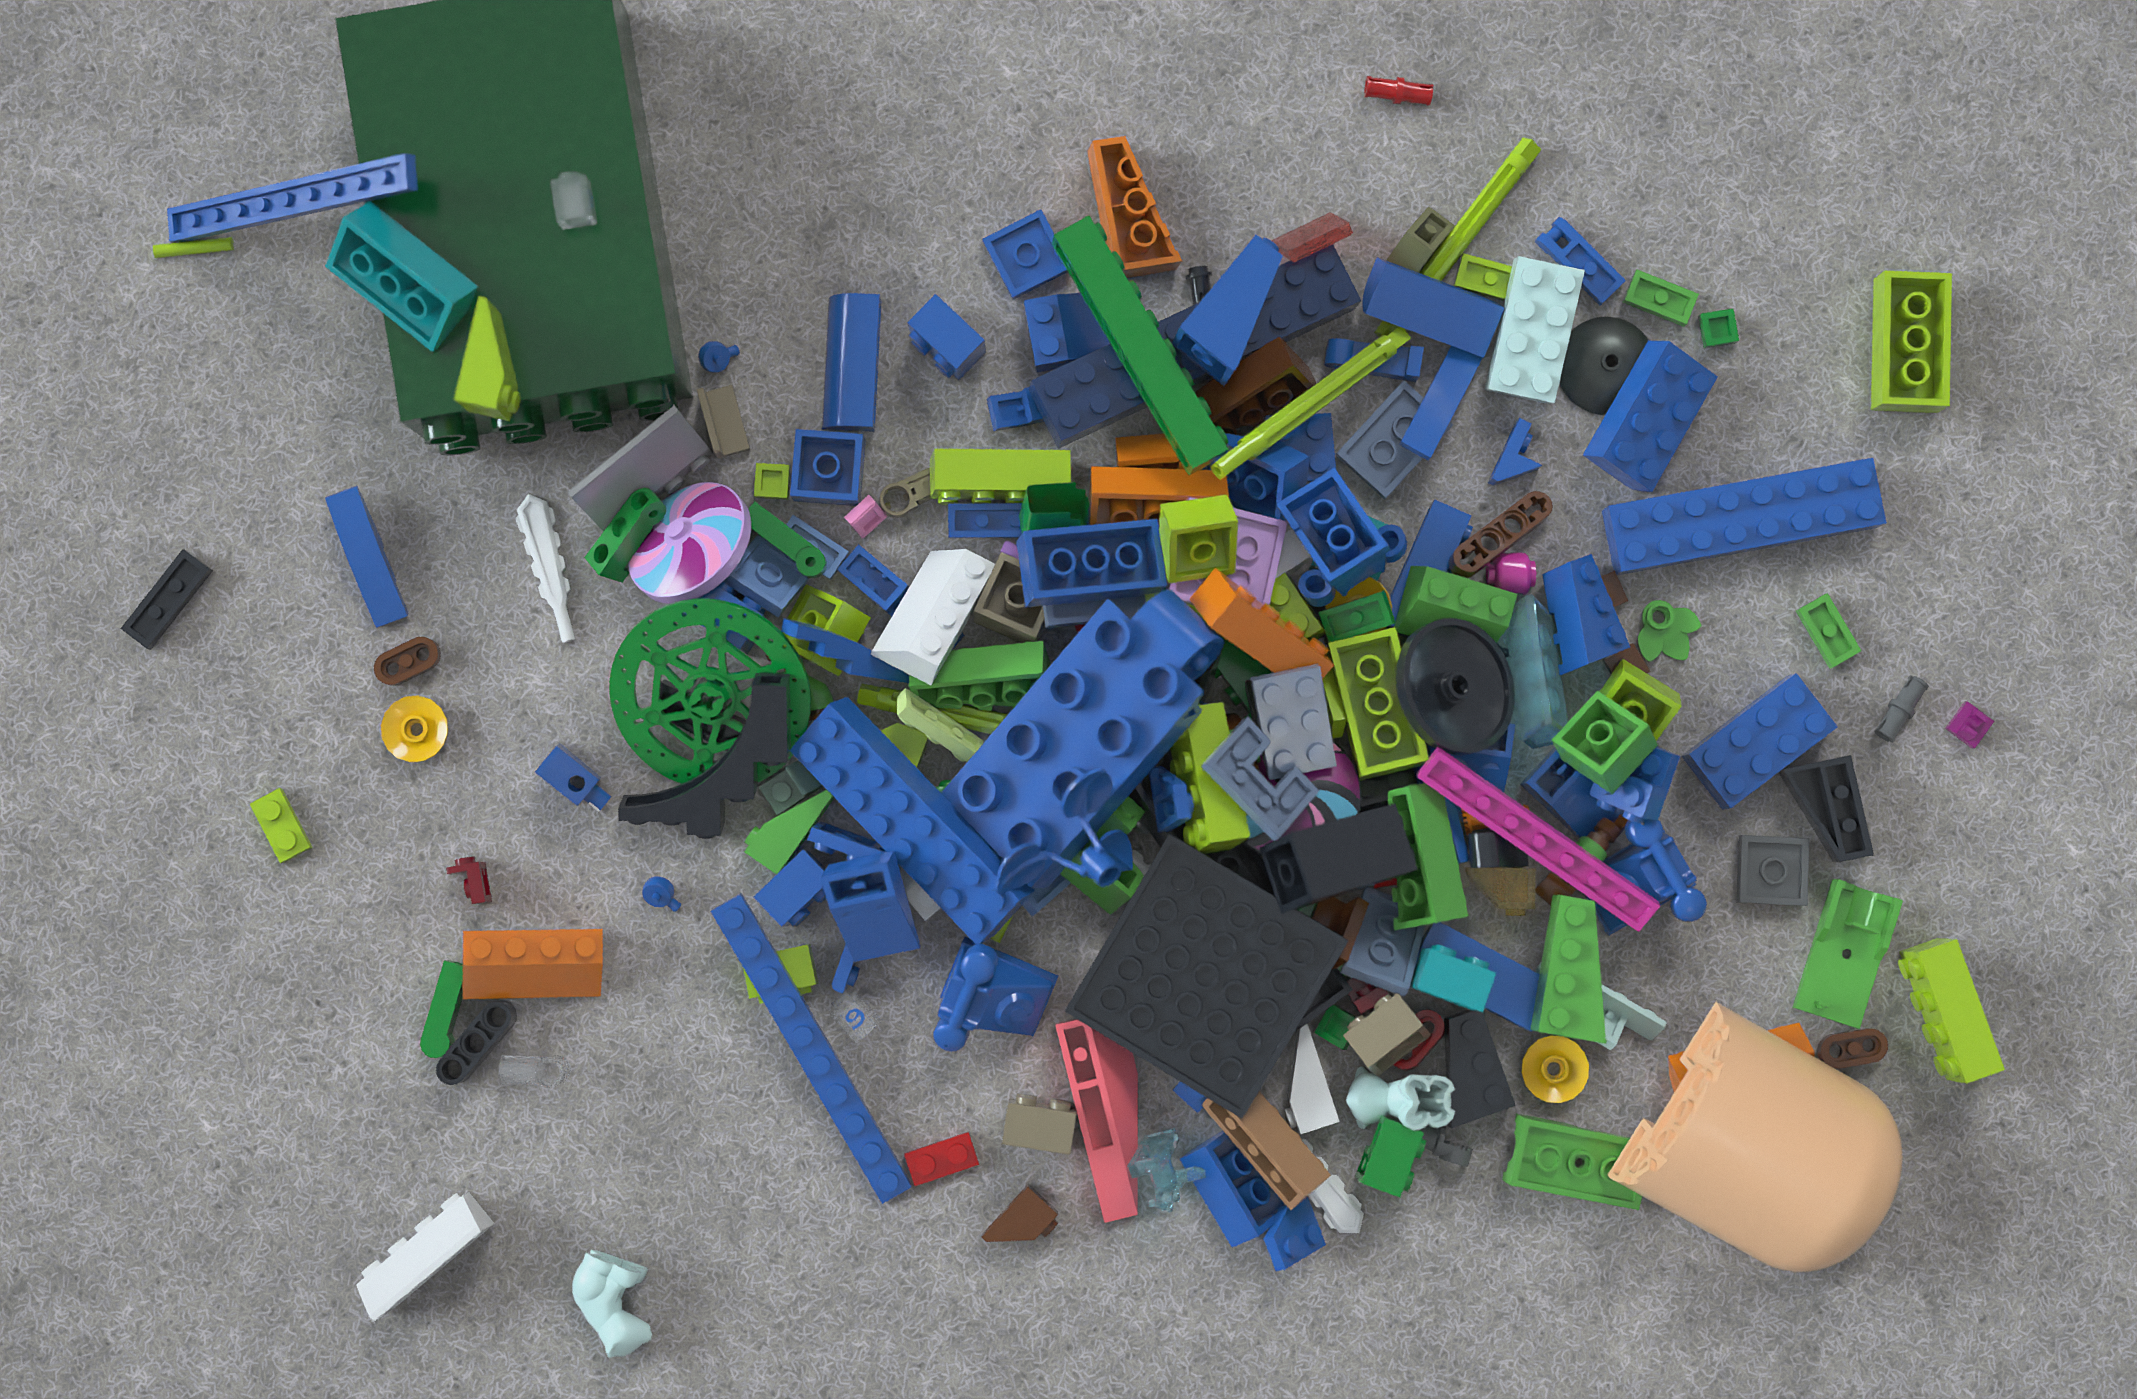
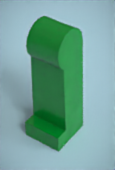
[584,487,666,583]
[748,501,827,578]
[420,960,463,1058]

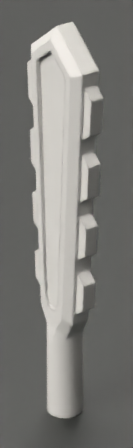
[516,494,575,643]
[1302,1139,1364,1233]

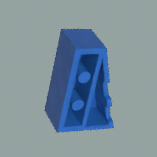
[1542,554,1630,675]

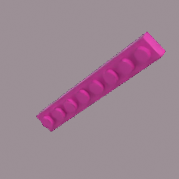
[1417,747,1660,932]

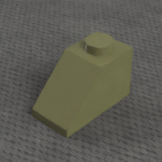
[1386,206,1455,273]

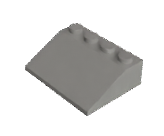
[567,406,713,532]

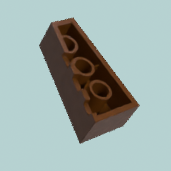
[1195,336,1316,435]

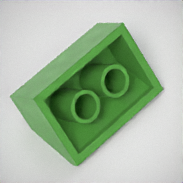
[1394,566,1517,643]

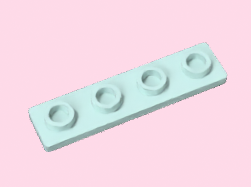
[1535,963,1667,1050]

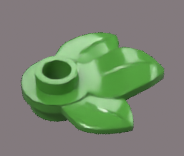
[1637,600,1702,662]

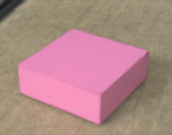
[844,495,887,539]

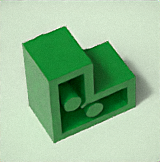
[1355,1115,1426,1198]

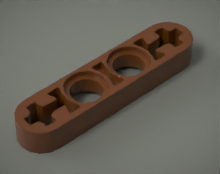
[1448,491,1553,579]

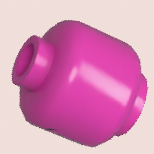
[1486,552,1536,596]

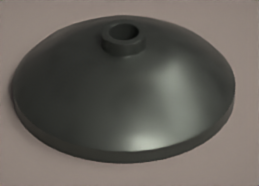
[1559,317,1649,416]

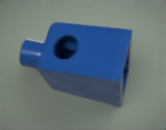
[535,743,612,812]

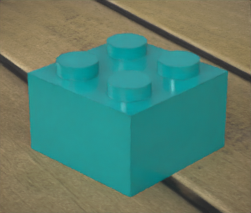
[1410,944,1496,1012]

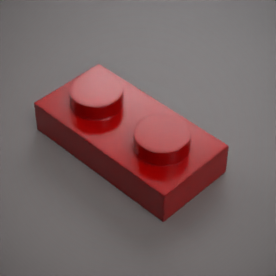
[904,1131,979,1186]

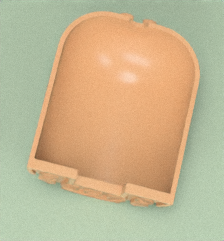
[1608,1002,1903,1272]

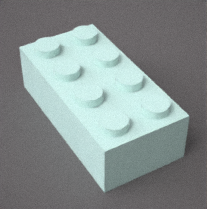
[1485,256,1585,404]

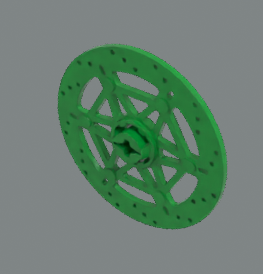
[609,598,812,784]

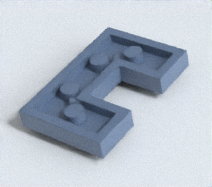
[1201,717,1319,841]

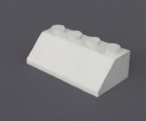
[871,549,995,685]
[356,1193,495,1322]

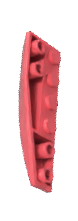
[1056,1018,1138,1223]

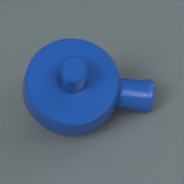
[698,341,740,373]
[642,876,681,912]

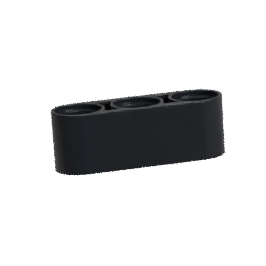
[1468,833,1529,868]
[436,1001,517,1085]

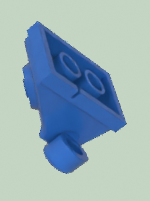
[1276,468,1407,607]
[1583,819,1707,936]
[933,937,1059,1052]

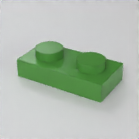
[1622,269,1699,327]
[1796,593,1862,669]

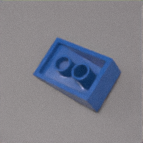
[1024,293,1110,373]
[1201,433,1310,522]

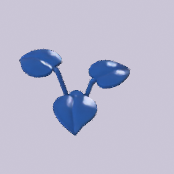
[995,768,1133,894]

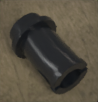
[1186,266,1212,306]

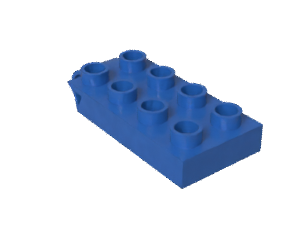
[941,589,1224,888]

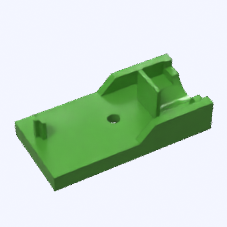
[1792,879,1903,1029]
[1502,1113,1642,1210]

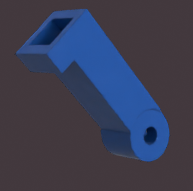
[1324,338,1424,382]

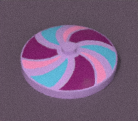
[628,482,751,604]

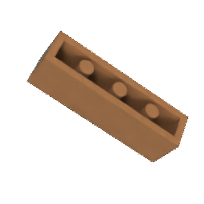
[1202,1091,1331,1210]

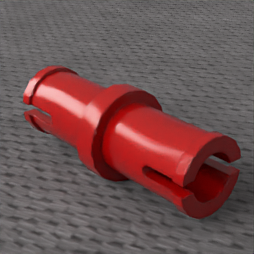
[1364,76,1433,106]

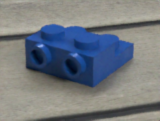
[1260,413,1336,482]
[1589,746,1680,823]

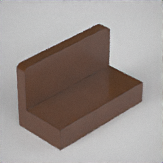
[1311,897,1369,970]

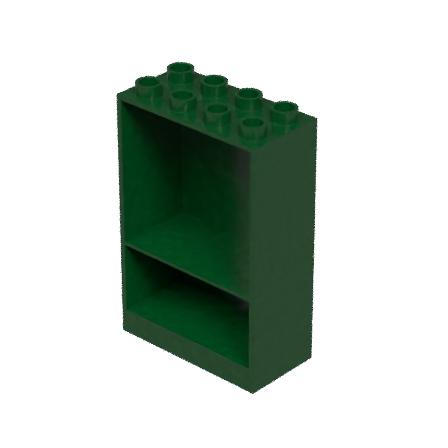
[335,0,693,456]

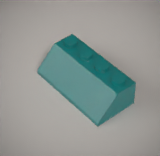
[325,201,478,352]

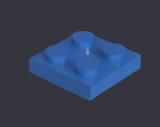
[982,209,1068,300]

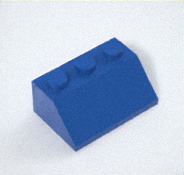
[1180,1131,1286,1248]

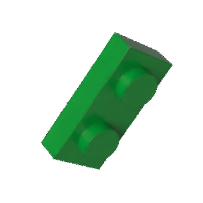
[1319,590,1395,643]

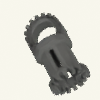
[1420,1125,1473,1167]

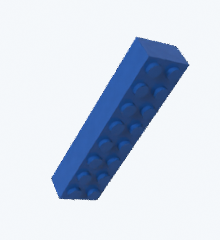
[1602,458,1887,575]
[789,697,1036,945]

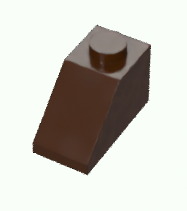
[981,1184,1058,1242]

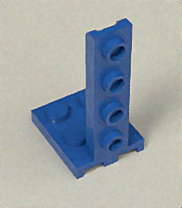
[807,821,886,994]

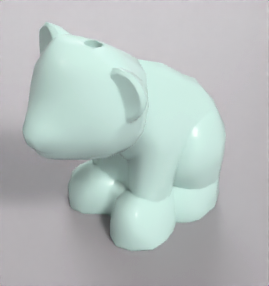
[1346,1066,1455,1130]
[572,1250,652,1358]

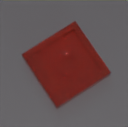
[1271,212,1353,262]

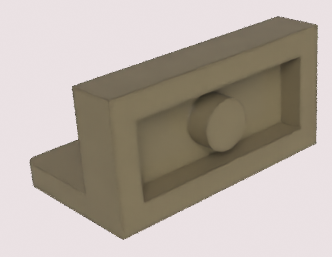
[697,385,751,459]

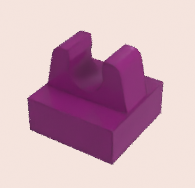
[1945,701,1995,749]

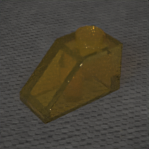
[1464,867,1536,916]

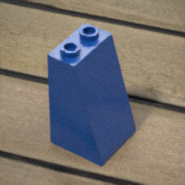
[1172,234,1283,386]

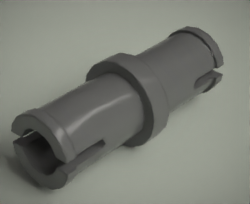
[1874,675,1929,743]

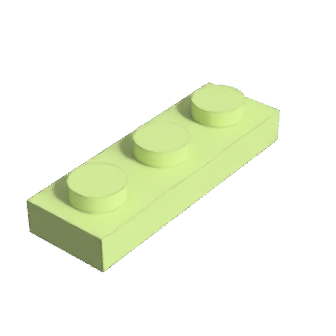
[897,688,984,762]

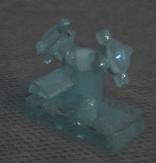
[1127,1128,1206,1212]

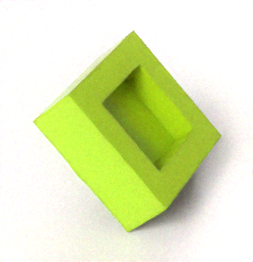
[754,463,791,500]

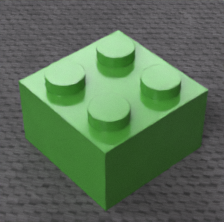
[1552,690,1658,794]

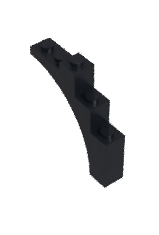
[618,673,791,839]

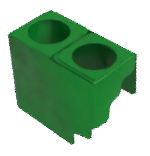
[1019,482,1090,533]

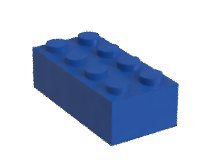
[1583,341,1718,492]
[1016,519,1168,607]
[1681,673,1838,810]

